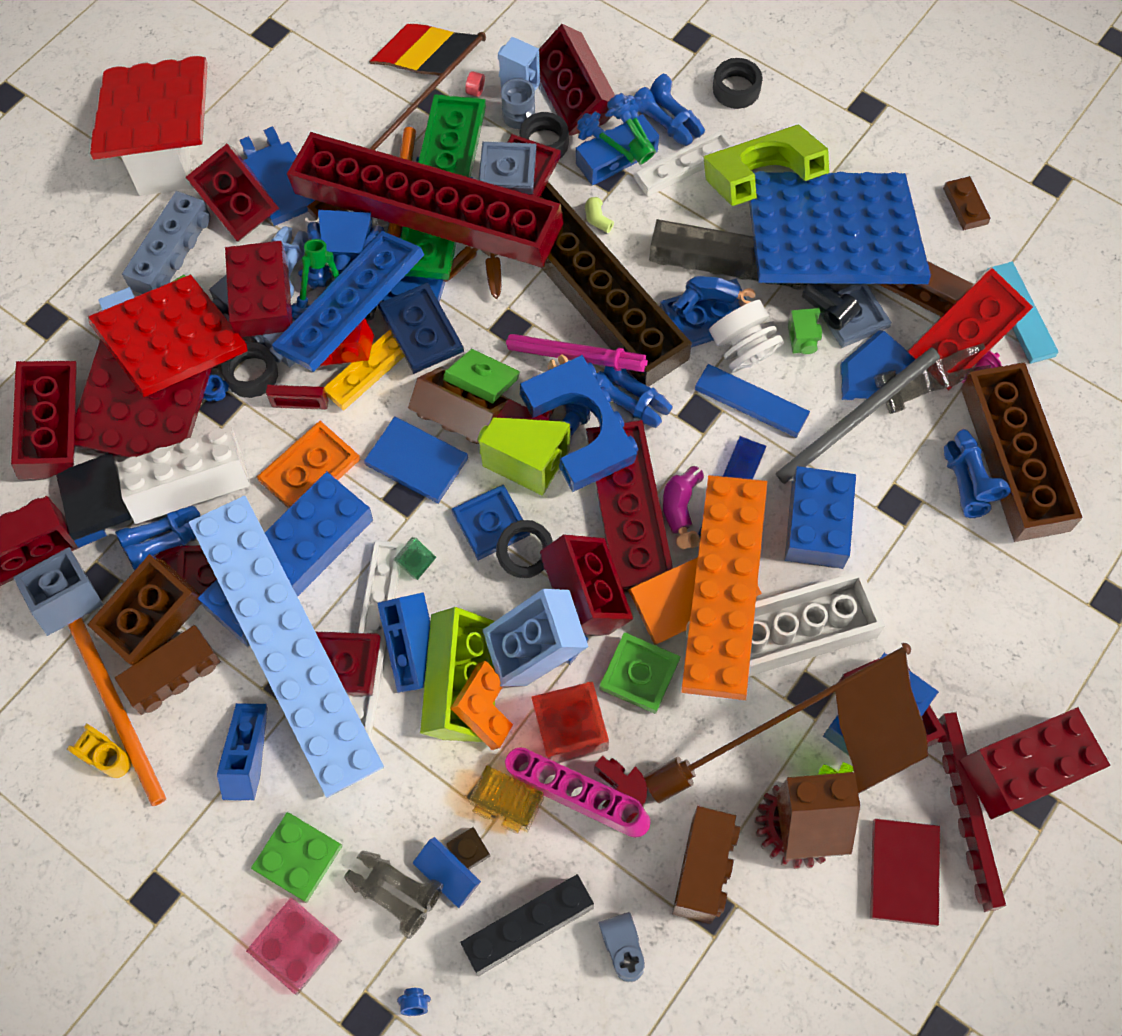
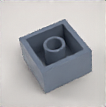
[13,547,103,636]

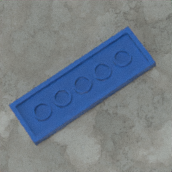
[272,231,424,372]

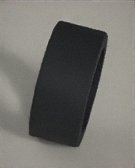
[712,58,763,109]
[519,112,569,159]
[221,341,278,398]
[496,520,553,578]

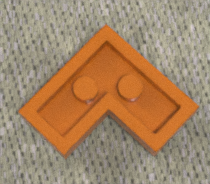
[450,661,513,750]

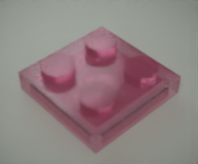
[246,897,342,996]

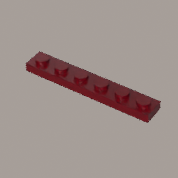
[938,712,1006,912]

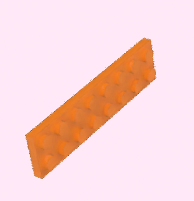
[682,475,767,700]

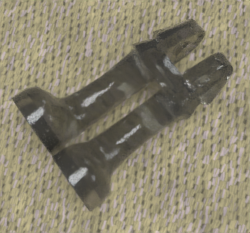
[344,850,444,939]

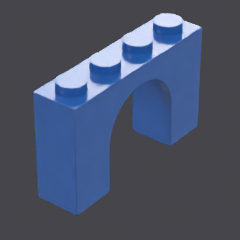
[520,355,638,492]

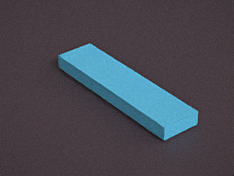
[986,261,1059,364]

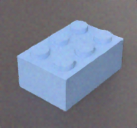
[483,589,588,687]

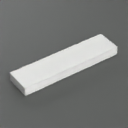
[634,130,735,197]

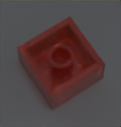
[531,681,609,763]

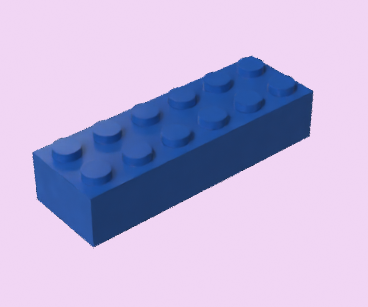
[198,472,373,647]

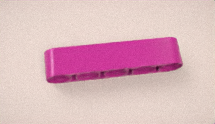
[505,747,651,838]

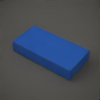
[413,837,481,908]

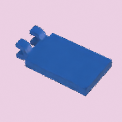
[239,126,315,226]

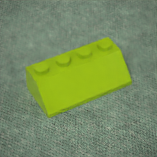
[420,607,495,742]

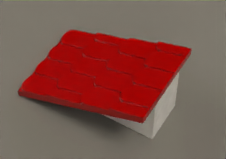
[90,56,208,196]

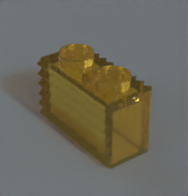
[469,765,544,834]

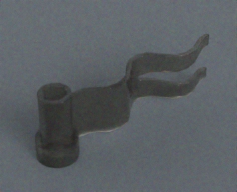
[873,343,992,414]

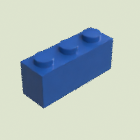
[576,114,659,186]

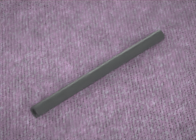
[775,347,940,484]

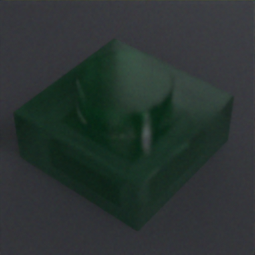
[393,537,436,580]

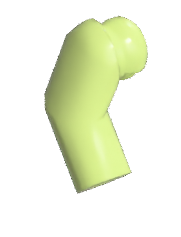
[585,197,614,233]

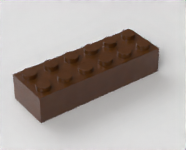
[961,362,1083,542]

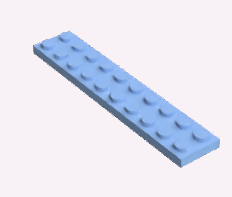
[189,496,384,798]

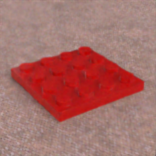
[88,274,247,397]

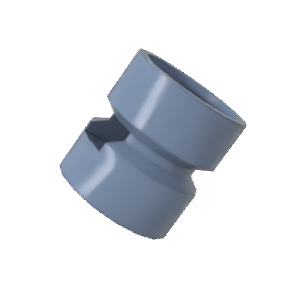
[501,78,535,129]

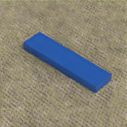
[695,364,810,438]

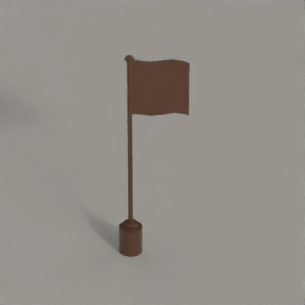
[644,643,928,804]

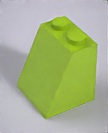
[478,418,570,496]

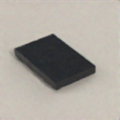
[56,453,131,540]

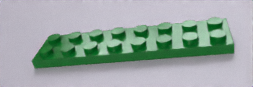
[400,94,486,280]

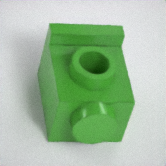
[788,308,822,354]

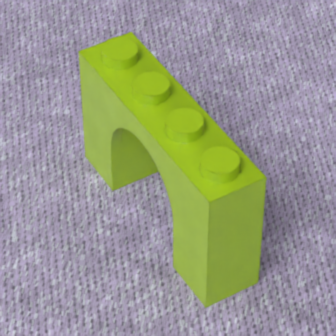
[703,124,830,206]

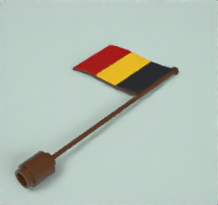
[369,24,486,150]

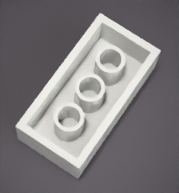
[117,426,250,524]

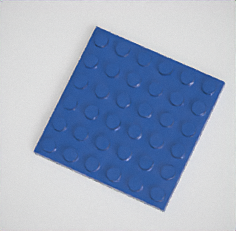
[749,171,931,284]

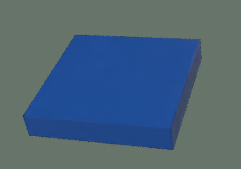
[451,484,530,561]

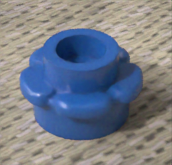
[203,375,229,401]
[397,988,431,1016]

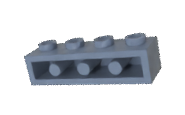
[122,191,211,294]

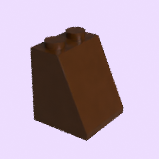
[776,772,860,860]

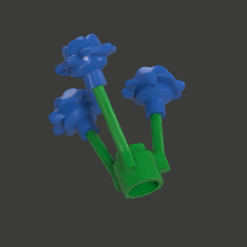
[577,93,656,165]
[291,239,339,320]

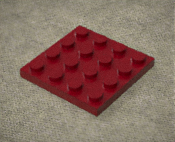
[75,339,212,459]

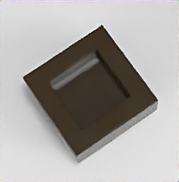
[446,826,491,870]

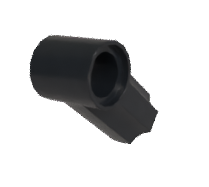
[801,283,860,331]

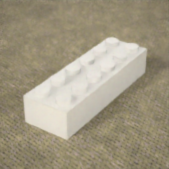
[685,570,885,677]

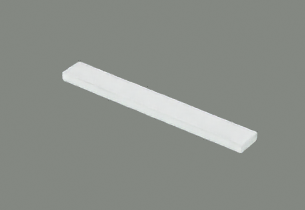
[348,540,404,740]

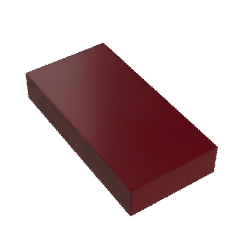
[266,385,329,410]

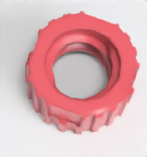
[466,71,485,97]

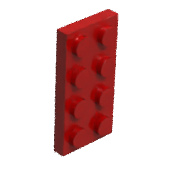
[907,267,1033,391]

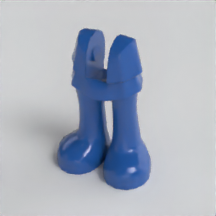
[633,73,705,146]
[596,366,673,428]
[944,429,1011,518]
[115,506,200,571]

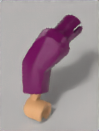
[663,466,704,549]

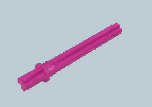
[506,334,648,372]

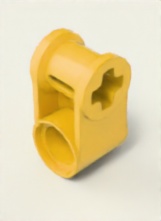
[66,723,131,778]

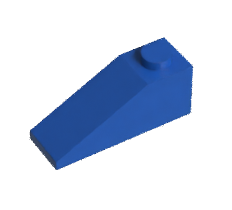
[377,592,430,693]
[217,703,268,800]

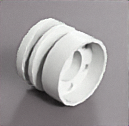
[709,300,784,372]

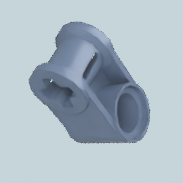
[598,912,645,982]

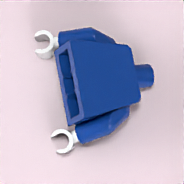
[305,210,389,275]

